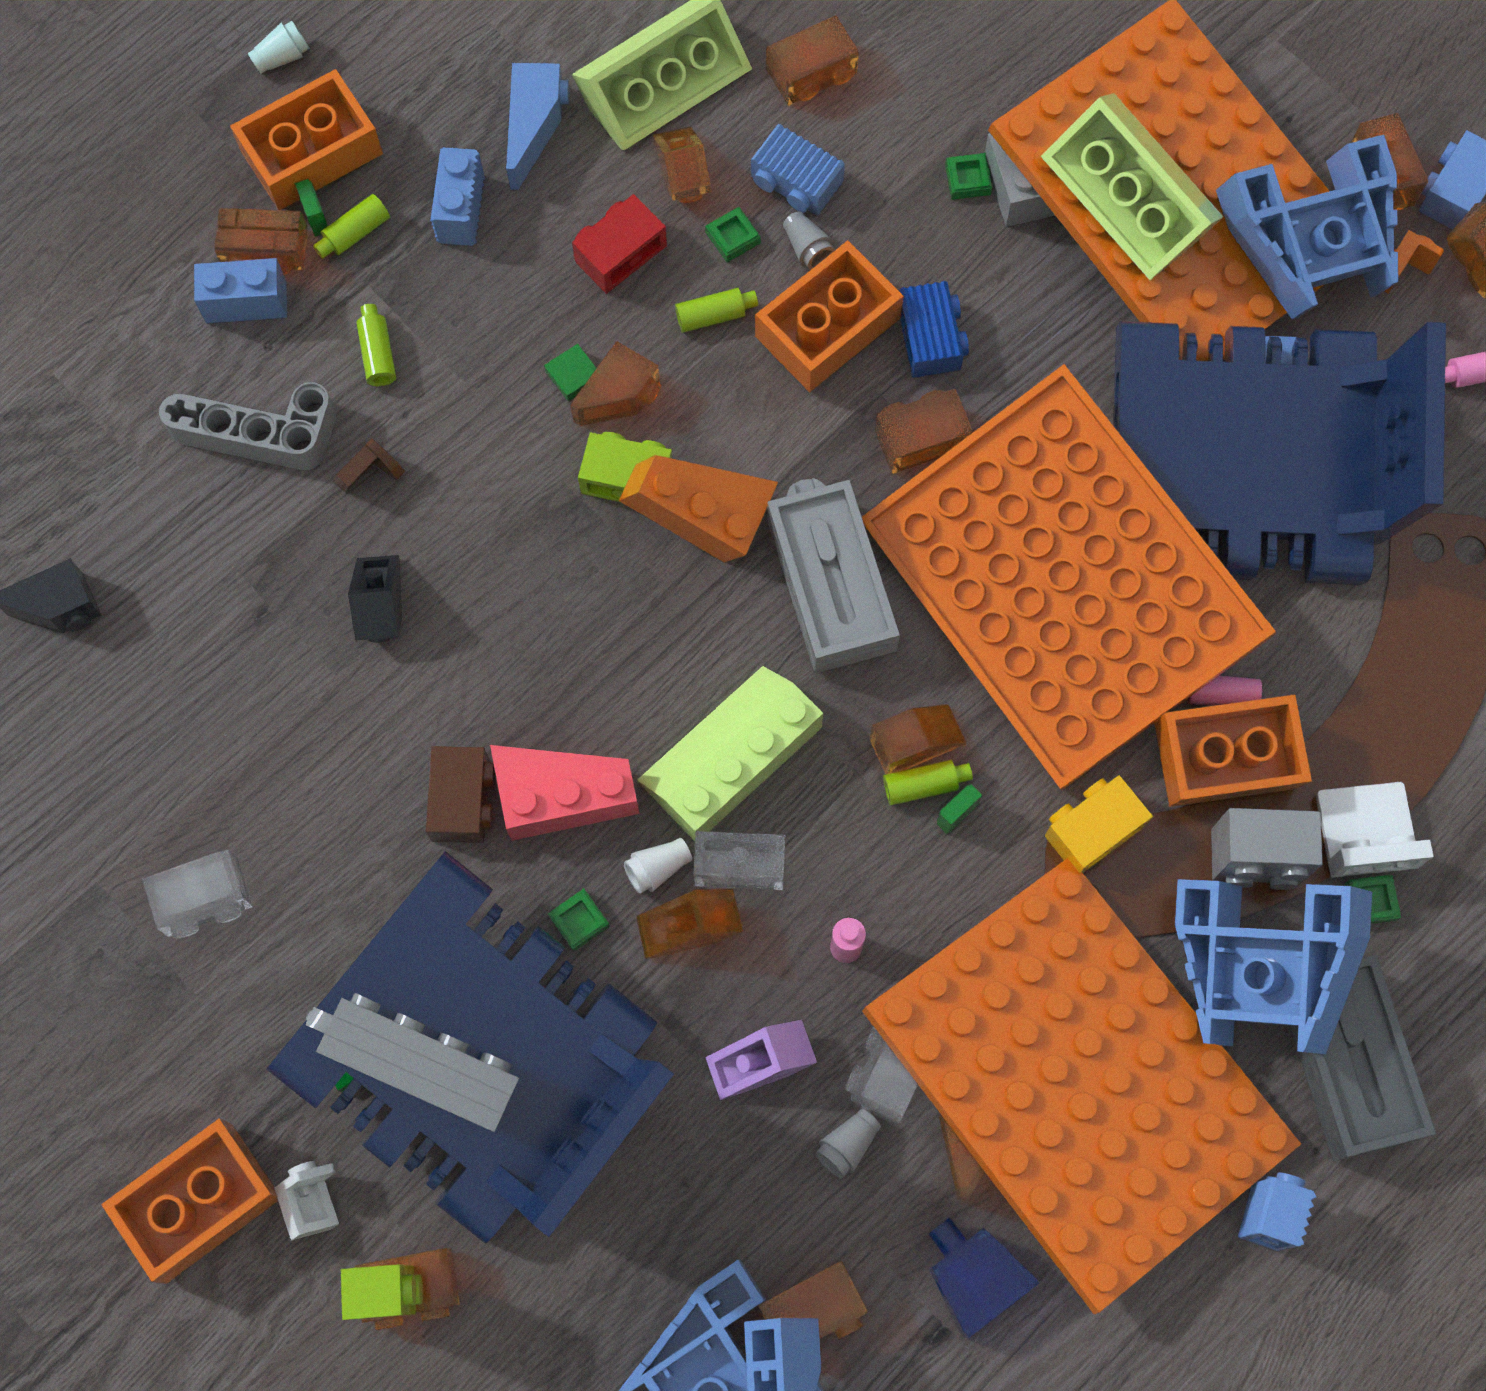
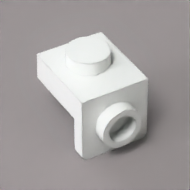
[274,1161,339,1241]

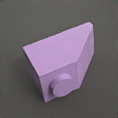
[705,1020,817,1100]

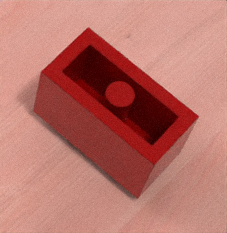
[572,194,667,294]

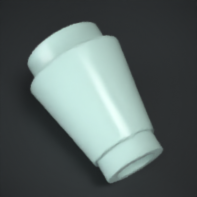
[248,21,310,74]

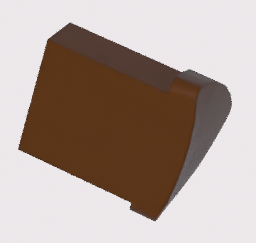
[333,438,405,492]

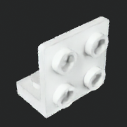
[1316,782,1434,878]

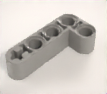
[159,382,336,470]

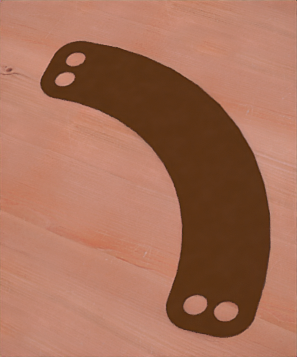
[1044,513,1486,937]

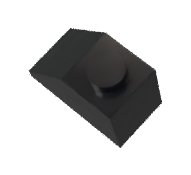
[348,555,402,643]
[0,558,102,633]

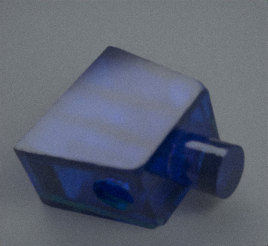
[928,1217,1039,1339]

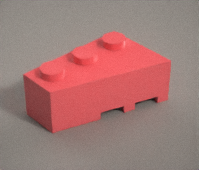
[490,745,640,841]

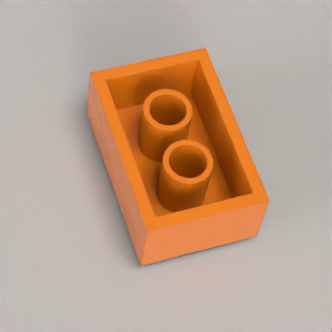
[230,69,383,211]
[755,240,904,393]
[1154,695,1312,807]
[101,1118,278,1284]

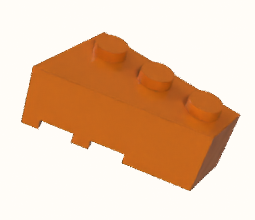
[619,455,778,563]

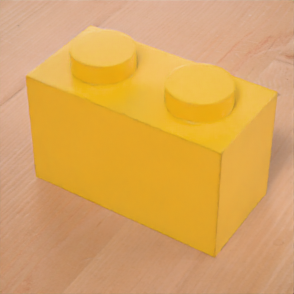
[1045,775,1153,873]

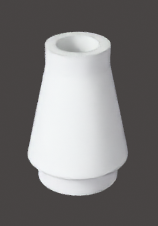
[624,838,692,893]

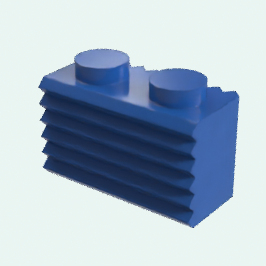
[899,281,969,378]

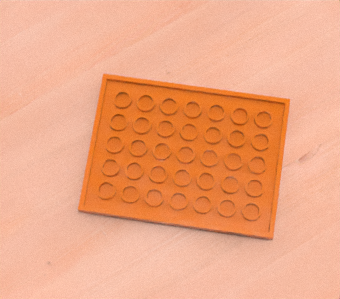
[988,0,1329,361]
[862,364,1276,790]
[862,858,1301,1315]

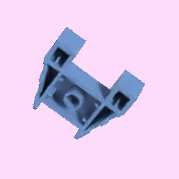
[1216,134,1398,319]
[1175,879,1372,1054]
[619,1260,824,1391]

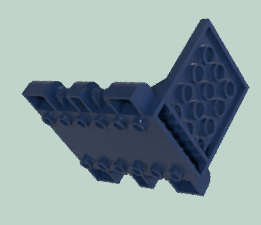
[1113,321,1446,585]
[266,851,674,1244]

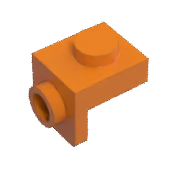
[1384,230,1444,294]

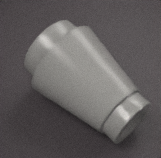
[783,211,835,270]
[815,1109,881,1178]

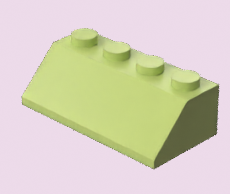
[572,0,752,150]
[1041,93,1223,280]
[637,666,823,843]

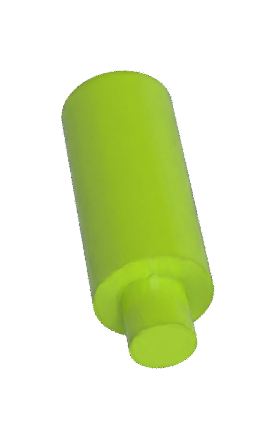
[313,194,390,259]
[675,288,758,333]
[356,304,396,387]
[883,760,973,806]

